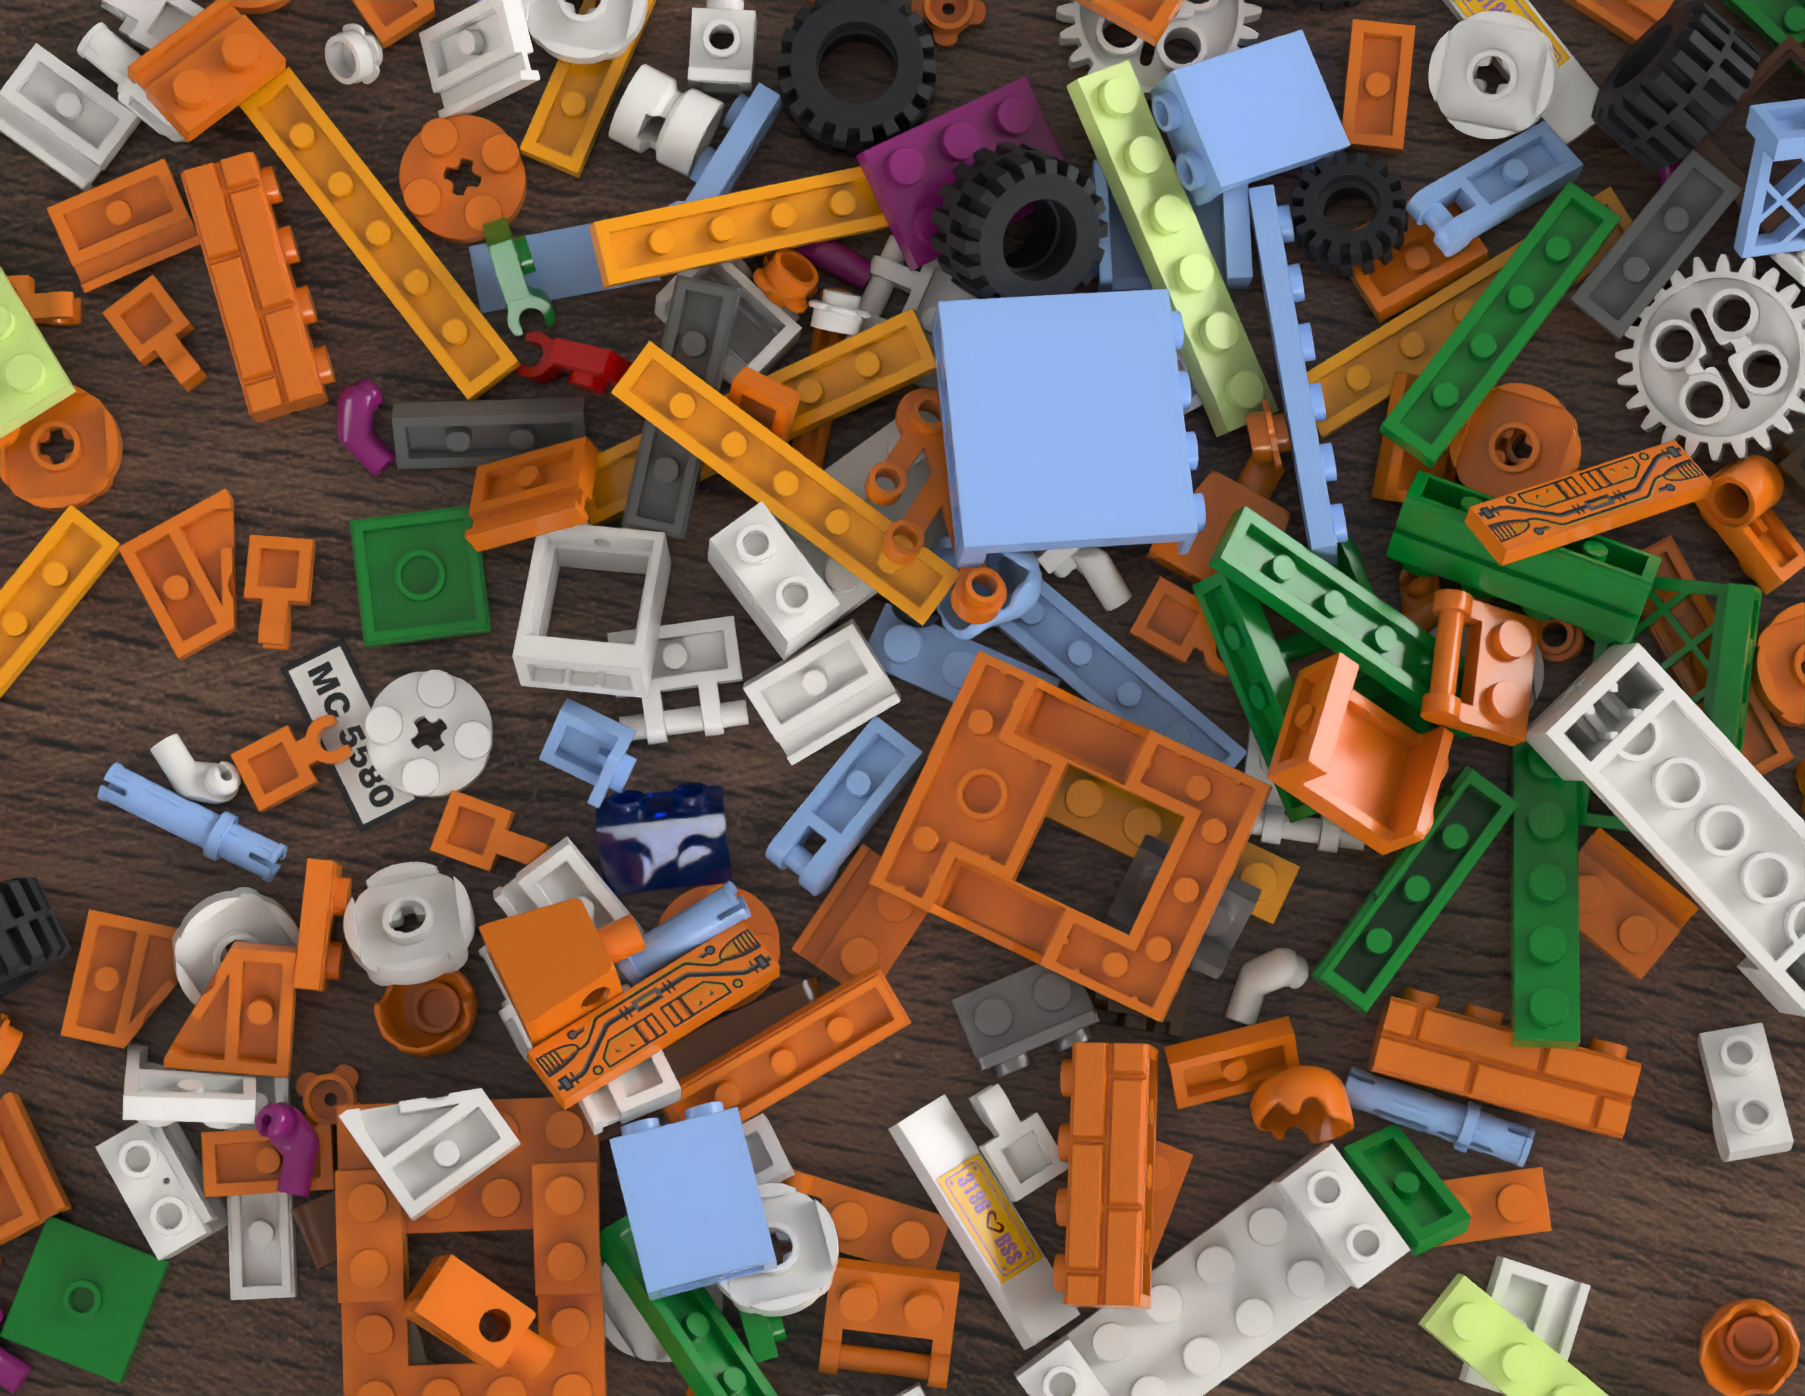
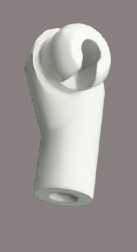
[1052,547,1132,611]
[150,734,241,804]
[1224,948,1309,1026]

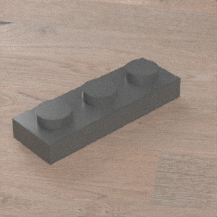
[1569,150,1742,341]
[392,397,587,469]

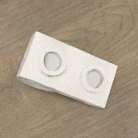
[1697,1023,1794,1162]

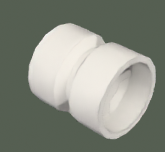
[608,64,725,177]

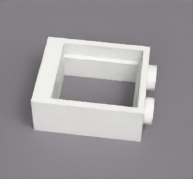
[512,523,672,698]

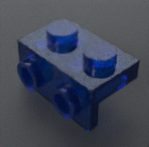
[596,782,733,895]

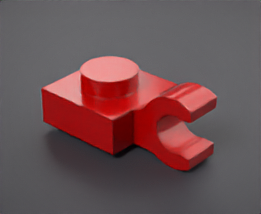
[515,331,632,394]

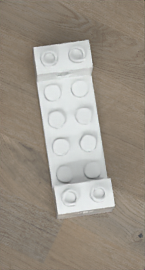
[707,388,948,661]
[1526,643,1805,1017]
[1014,1143,1410,1396]

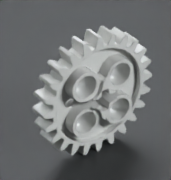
[1056,0,1262,104]
[1615,254,1805,463]

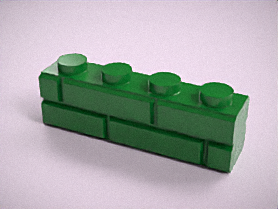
[1386,470,1662,644]
[1309,765,1519,1014]

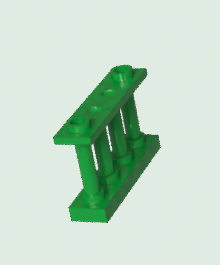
[1192,531,1434,823]

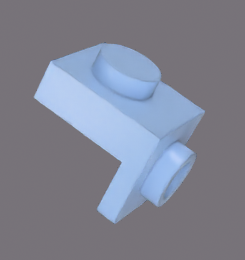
[539,698,637,808]

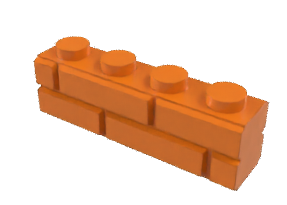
[180,152,336,422]
[1366,987,1641,1139]
[1053,1042,1159,1310]

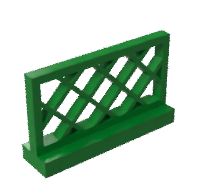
[1577,576,1762,831]

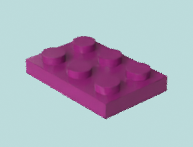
[856,76,1067,271]

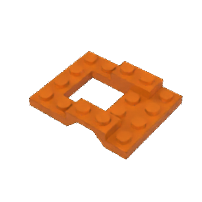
[869,650,1273,1023]
[335,1097,608,1396]

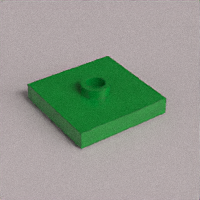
[349,505,493,648]
[0,1215,171,1383]

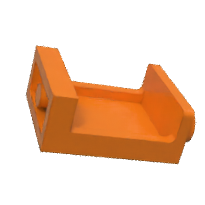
[1266,652,1454,855]

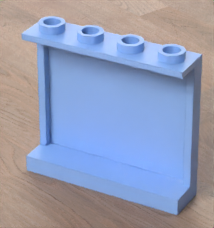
[932,289,1206,568]

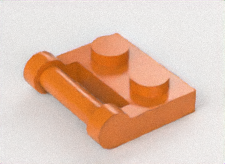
[1420,589,1539,746]
[818,1258,960,1389]

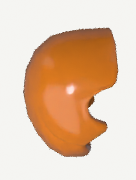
[374,970,478,1058]
[1250,1065,1355,1145]
[1698,1298,1800,1396]

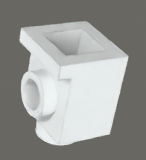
[688,0,757,96]

